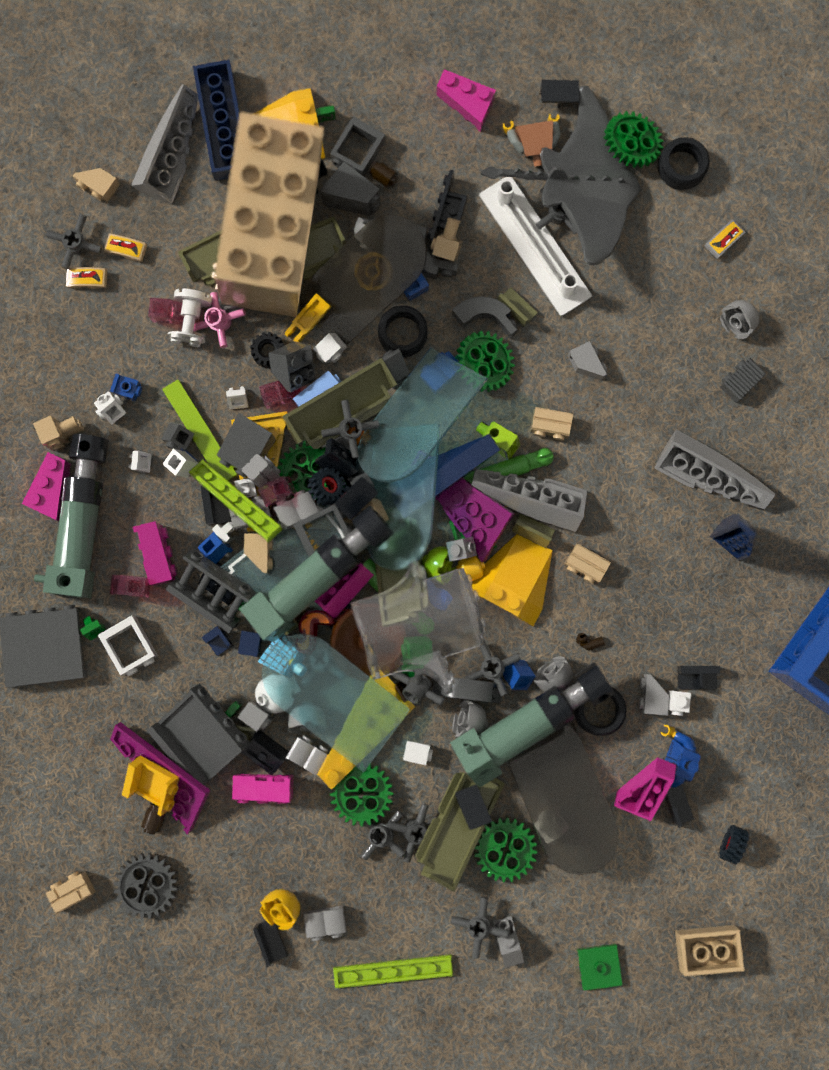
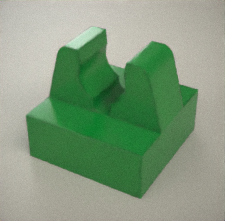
[80,616,106,641]

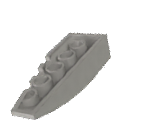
[131,84,198,204]
[654,429,775,509]
[472,469,587,532]

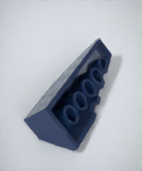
[390,434,501,519]
[710,514,756,561]

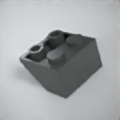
[269,342,315,392]

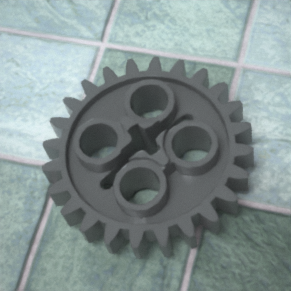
[113,853,179,919]

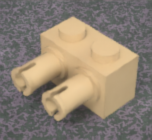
[430,217,463,261]
[33,416,84,451]

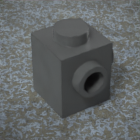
[161,423,194,450]

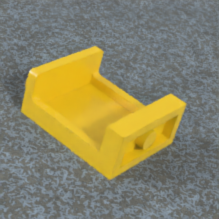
[122,755,179,816]

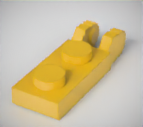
[284,293,332,342]

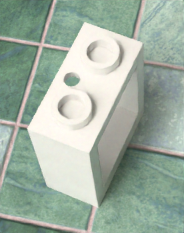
[98,615,158,677]

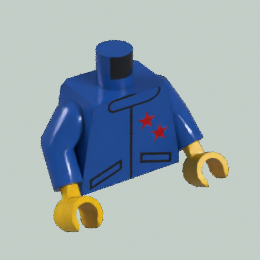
[660,725,701,788]

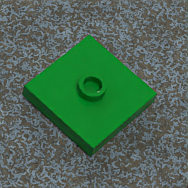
[577,944,622,991]

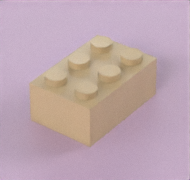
[675,925,744,976]

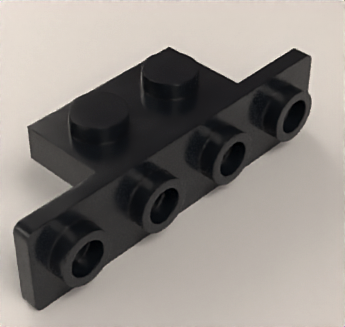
[427,169,467,245]

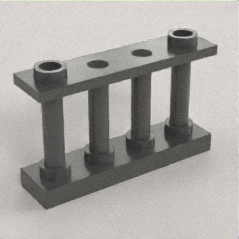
[166,549,256,633]

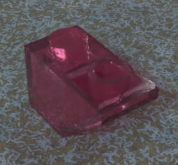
[148,298,184,324]
[259,381,301,409]
[258,476,297,507]
[110,575,150,598]

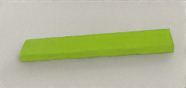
[162,380,238,481]
[189,459,283,543]
[333,954,453,988]

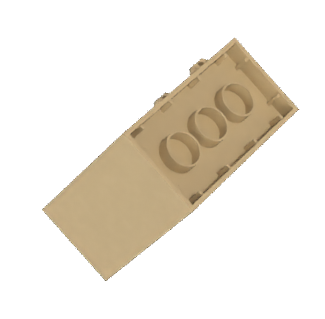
[211,112,324,317]

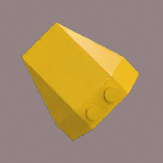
[254,88,326,159]
[466,534,552,627]

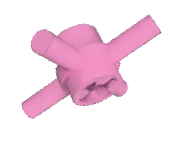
[194,292,246,348]

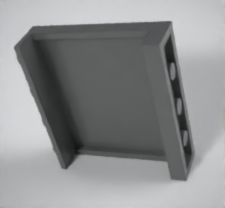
[0,605,88,688]
[147,684,251,785]

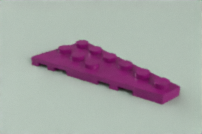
[412,450,514,562]
[110,722,210,835]

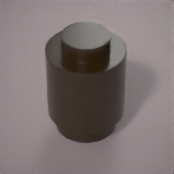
[369,161,398,188]
[141,803,166,835]

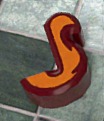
[295,610,336,655]

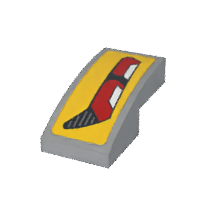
[704,219,745,259]

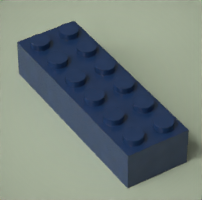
[193,60,240,181]

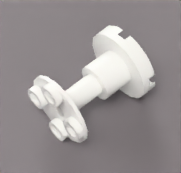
[167,289,213,347]

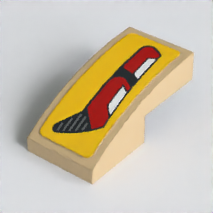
[104,233,148,262]
[66,267,107,289]

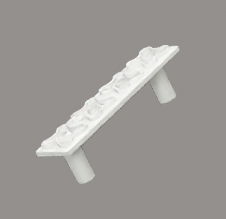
[479,177,592,316]

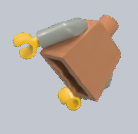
[503,114,560,167]

